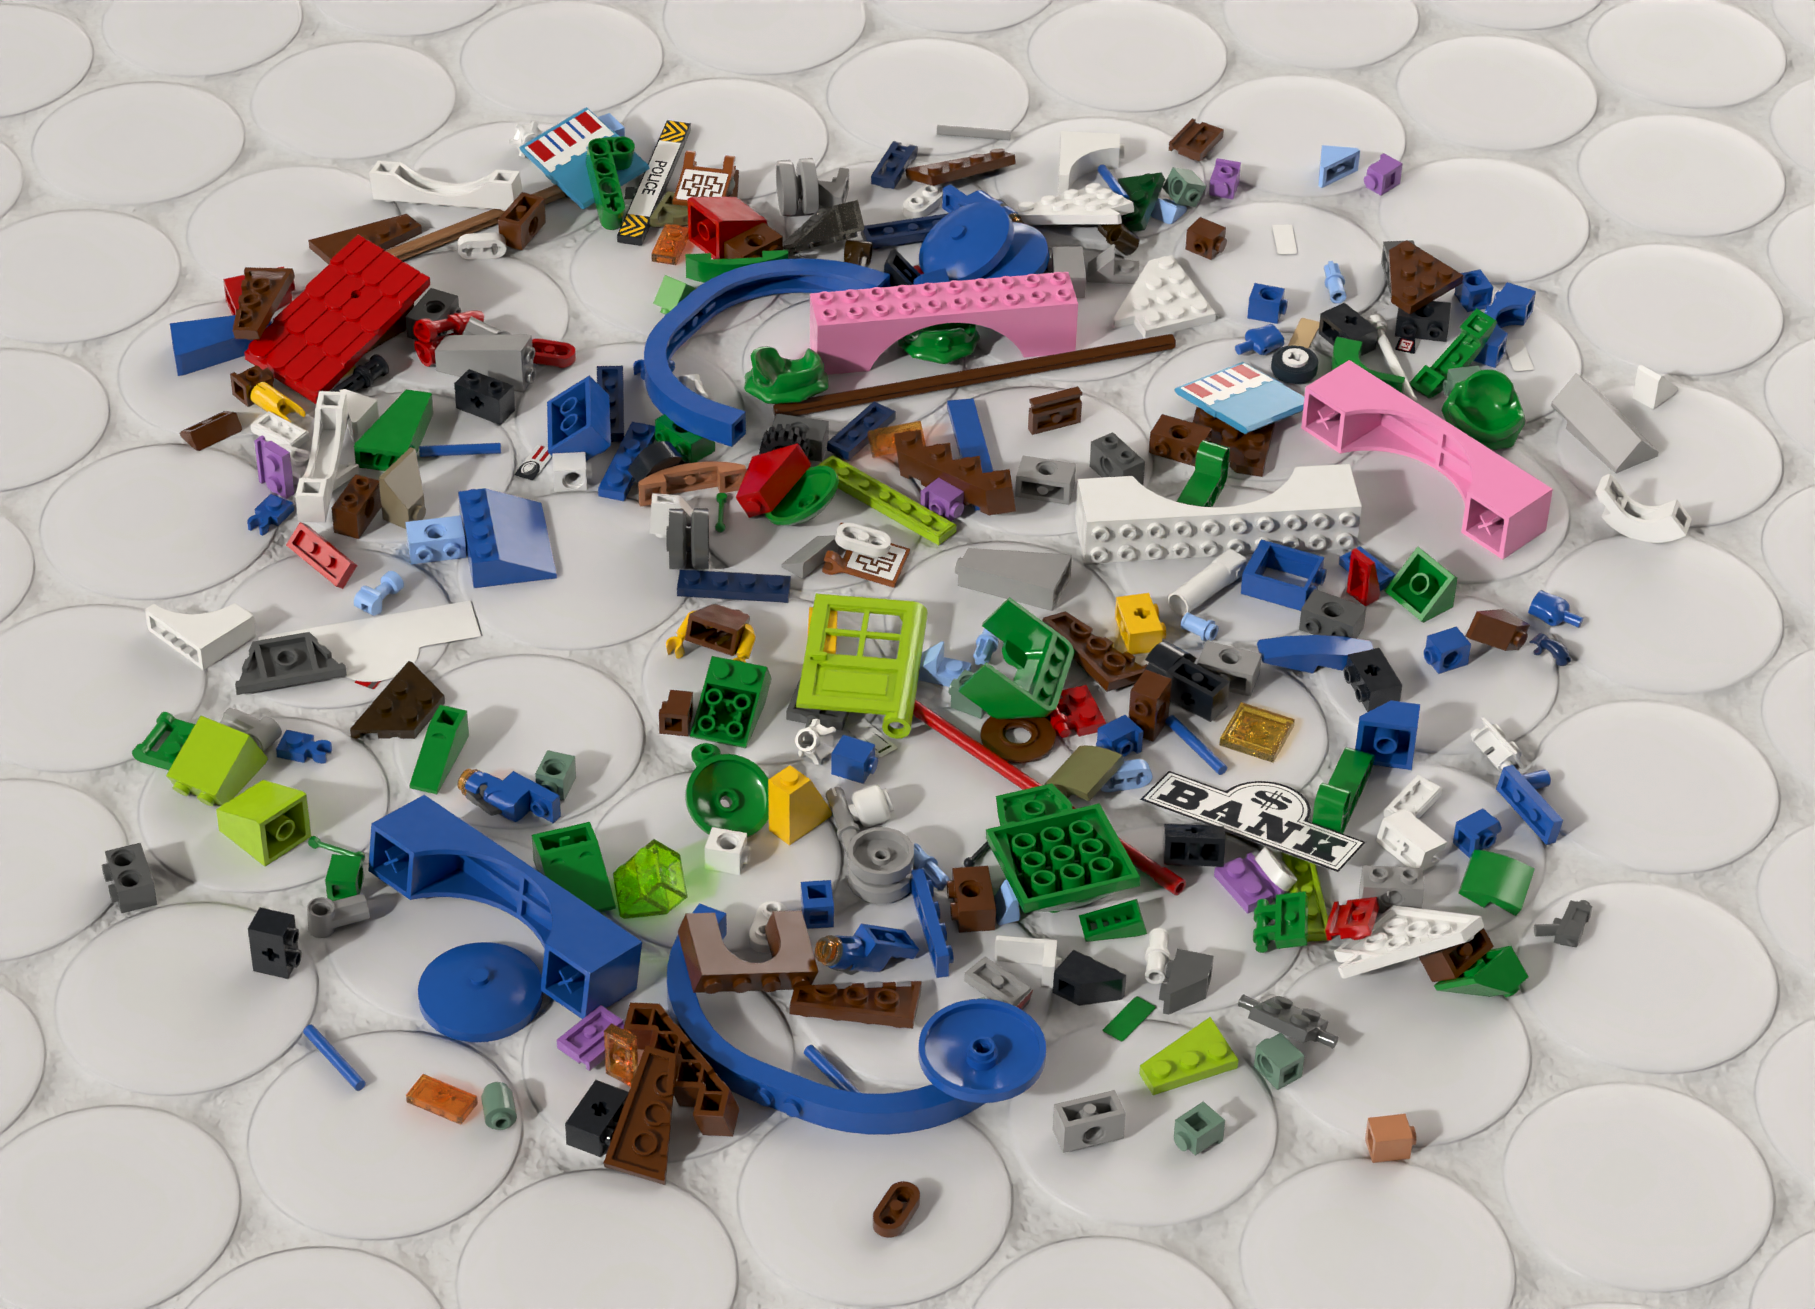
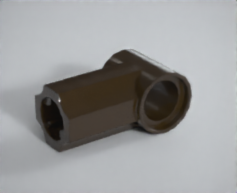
[1098,223,1139,256]
[844,240,873,267]

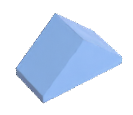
[1318,145,1360,188]

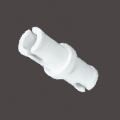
[1145,928,1169,984]

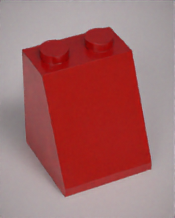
[687,197,768,259]

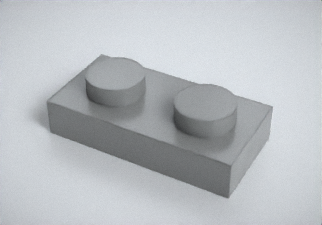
[964,956,1031,1007]

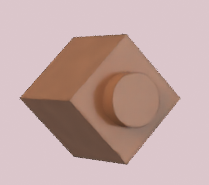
[1365,1114,1417,1163]

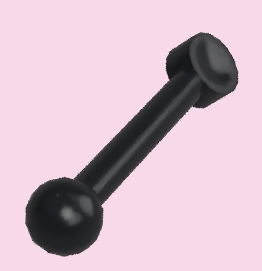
[963,841,990,867]

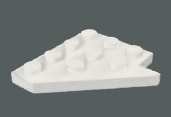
[1012,183,1134,225]
[1113,255,1216,338]
[1334,905,1484,978]

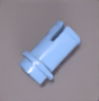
[1180,612,1219,641]

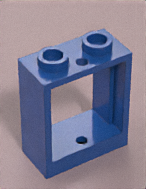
[1241,539,1327,611]

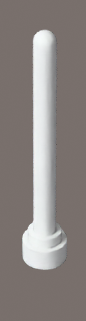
[1366,314,1417,402]

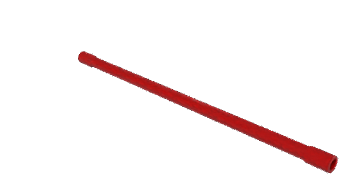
[913,699,1186,895]

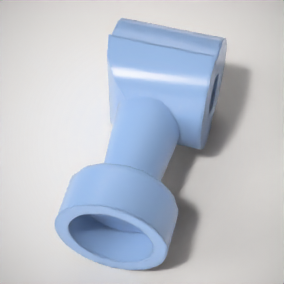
[354,571,404,616]

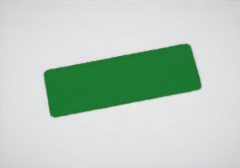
[1103,996,1156,1042]

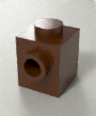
[1185,217,1227,260]

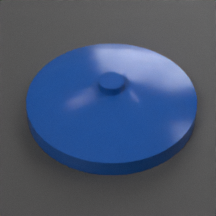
[919,202,1014,281]
[981,222,1050,279]
[418,942,543,1042]
[918,999,1046,1103]

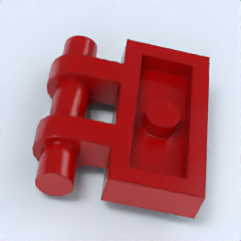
[1050,685,1106,738]

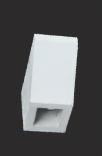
[649,493,693,538]

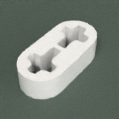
[457,232,506,260]
[1255,847,1297,892]

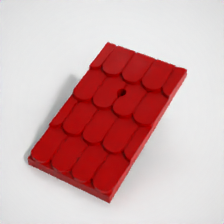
[244,234,431,404]

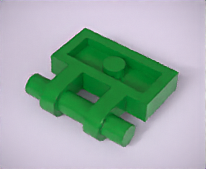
[1253,891,1308,953]

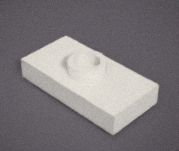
[251,412,310,448]
[1384,775,1443,819]

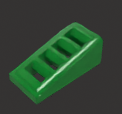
[1079,899,1147,942]

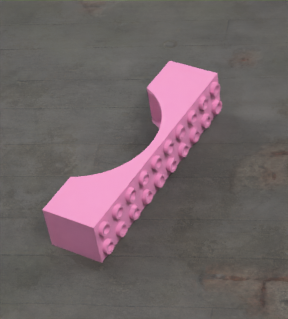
[810,272,1078,375]
[1301,360,1553,559]

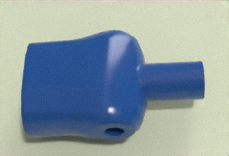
[1235,324,1284,355]
[1528,590,1583,628]

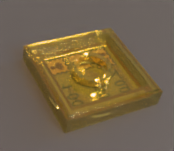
[1219,702,1295,763]

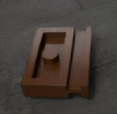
[1169,118,1224,162]
[1028,386,1083,435]

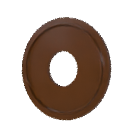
[980,716,1056,763]

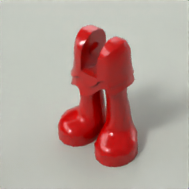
[413,310,484,367]

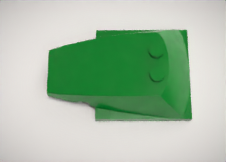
[986,783,1140,913]

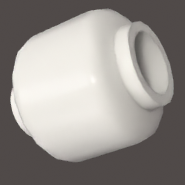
[848,785,894,828]

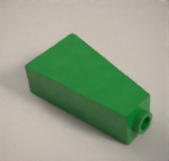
[354,389,434,471]

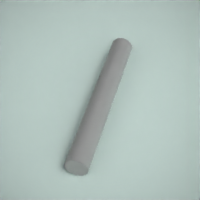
[937,125,1011,140]

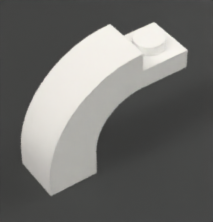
[1596,473,1692,543]

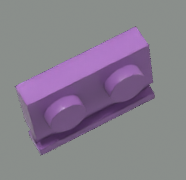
[254,435,294,499]
[1214,853,1285,914]
[557,1005,628,1071]

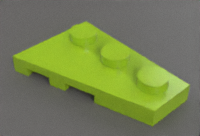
[1139,1017,1238,1095]

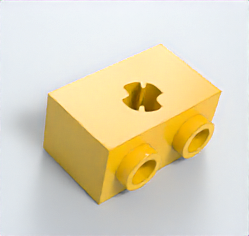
[1115,593,1166,655]

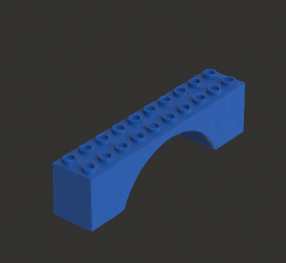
[368,795,642,1019]

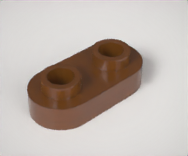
[872,1181,920,1238]

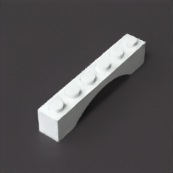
[369,161,523,211]
[295,391,349,522]

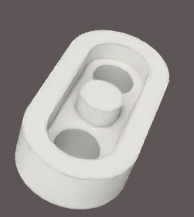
[903,185,943,219]
[835,523,891,557]
[749,901,787,953]

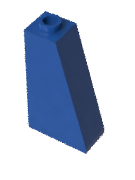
[170,315,272,376]

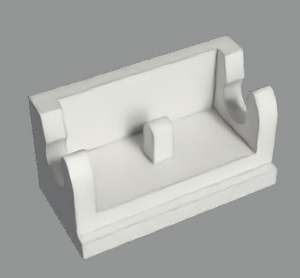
[1376,809,1447,871]

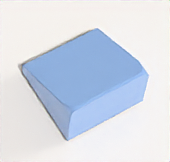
[1151,198,1187,224]
[994,879,1020,925]

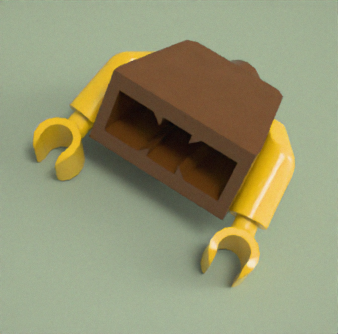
[666,604,755,662]

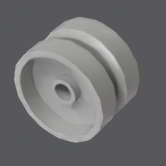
[776,158,819,216]
[848,827,914,904]

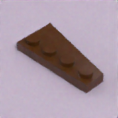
[905,149,1016,186]
[308,214,422,264]
[233,267,295,340]
[1042,611,1147,692]
[789,981,922,1029]
[603,1046,677,1185]

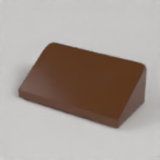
[179,411,242,451]

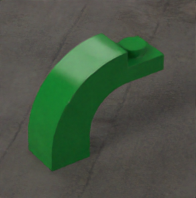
[1331,337,1405,394]

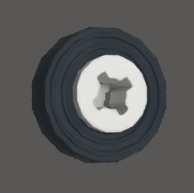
[1271,345,1319,384]

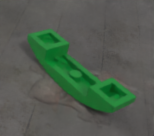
[685,250,788,283]
[1409,308,1497,399]

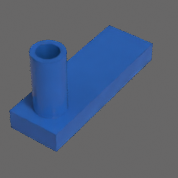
[1496,765,1563,845]

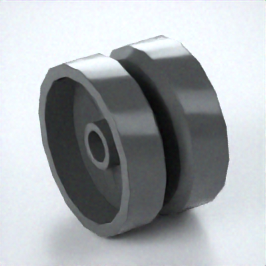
[666,508,709,569]

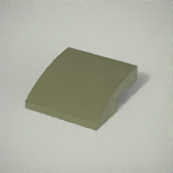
[1044,745,1124,801]

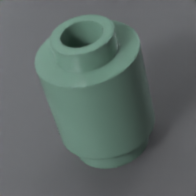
[481,1082,517,1130]

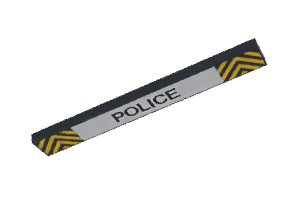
[617,120,691,246]

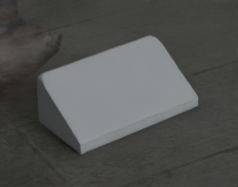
[782,535,838,579]

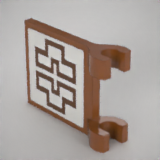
[672,150,736,206]
[822,523,910,588]

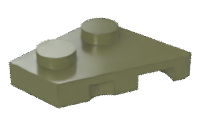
[650,191,688,227]

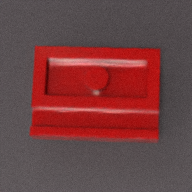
[1325,897,1379,941]

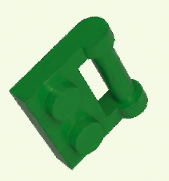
[132,712,195,771]

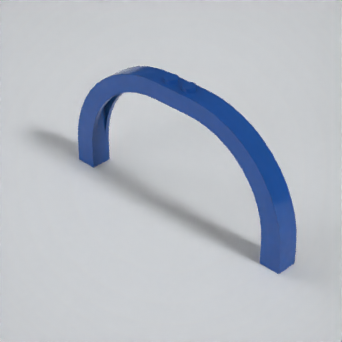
[644,258,890,447]
[667,903,985,1135]

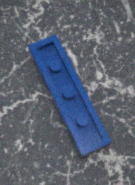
[598,422,656,501]
[911,868,954,978]

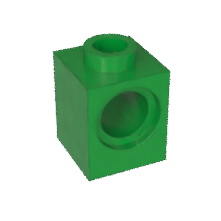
[325,854,364,901]

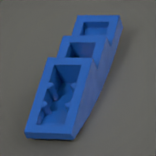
[1257,635,1374,674]

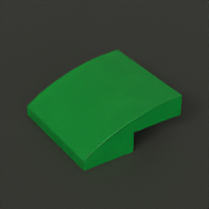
[1458,850,1535,916]

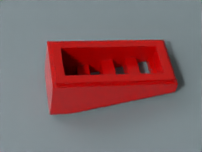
[1346,548,1380,606]

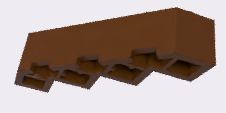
[894,430,1016,515]
[623,1002,739,1137]

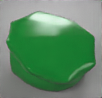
[898,323,980,364]
[744,346,829,404]
[1441,370,1526,451]

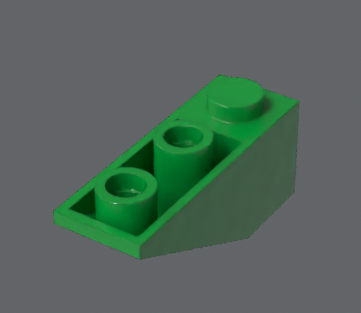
[409,705,469,794]

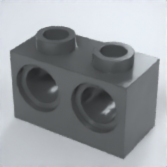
[102,843,157,914]

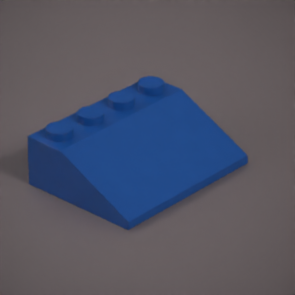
[458,488,557,588]

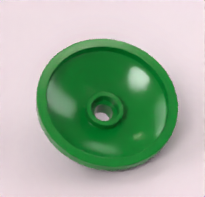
[765,466,839,526]
[685,754,769,838]

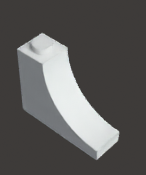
[1058,131,1125,195]
[145,603,256,670]

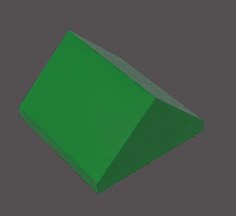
[1384,546,1457,623]

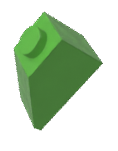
[653,275,696,315]

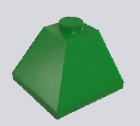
[1434,946,1529,997]

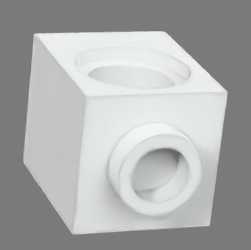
[552,452,592,492]
[704,827,752,875]

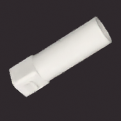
[1168,549,1246,616]

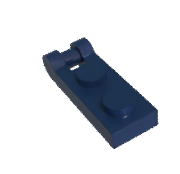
[871,141,918,189]

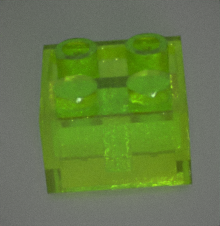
[613,839,688,919]

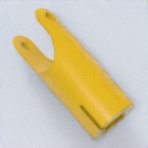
[250,382,306,422]

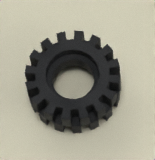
[759,424,810,458]

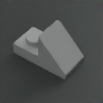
[818,168,849,218]
[1087,244,1139,284]

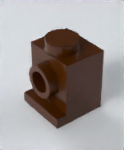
[230,365,274,407]
[659,690,694,737]

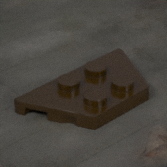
[350,661,445,739]

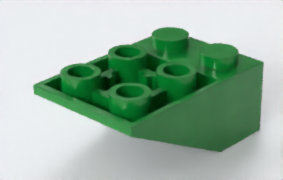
[690,656,772,748]
[532,822,616,913]

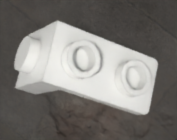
[995,935,1062,988]

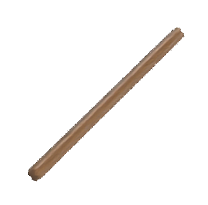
[386,185,568,261]

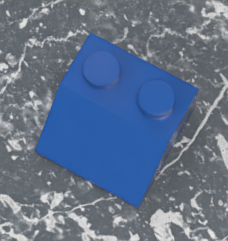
[1355,700,1420,770]

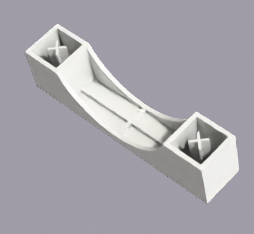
[1075,464,1362,564]

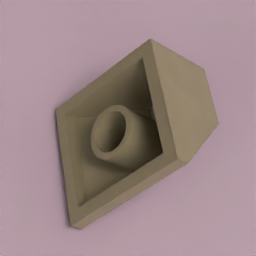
[379,447,426,529]

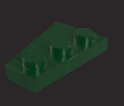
[1118,172,1165,232]

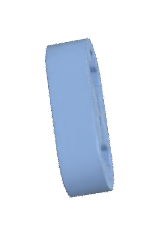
[1101,759,1153,792]

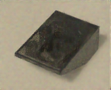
[783,200,865,253]

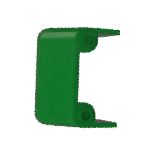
[958,597,1074,720]

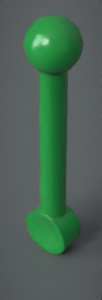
[715,493,727,533]
[308,836,365,861]

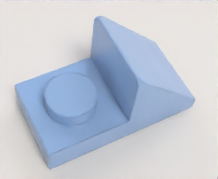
[918,641,971,687]

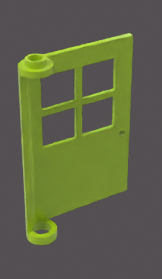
[796,593,928,739]

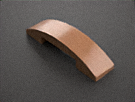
[638,461,746,507]

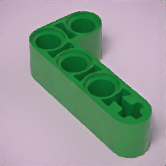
[586,136,635,230]
[1176,440,1230,507]
[1312,747,1375,834]

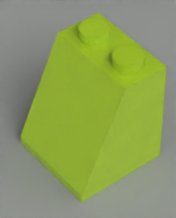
[166,716,268,806]
[216,780,311,866]

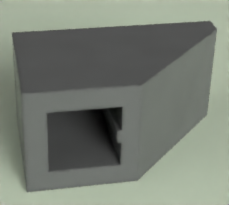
[1159,948,1214,1015]

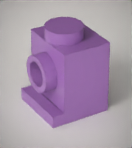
[1364,153,1403,196]
[1209,158,1241,199]
[921,478,964,521]

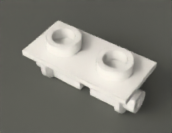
[1471,717,1524,772]

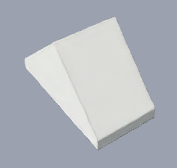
[1632,364,1678,410]
[340,389,379,443]

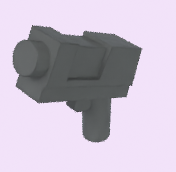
[1534,900,1593,948]

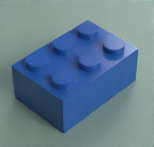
[547,375,611,461]

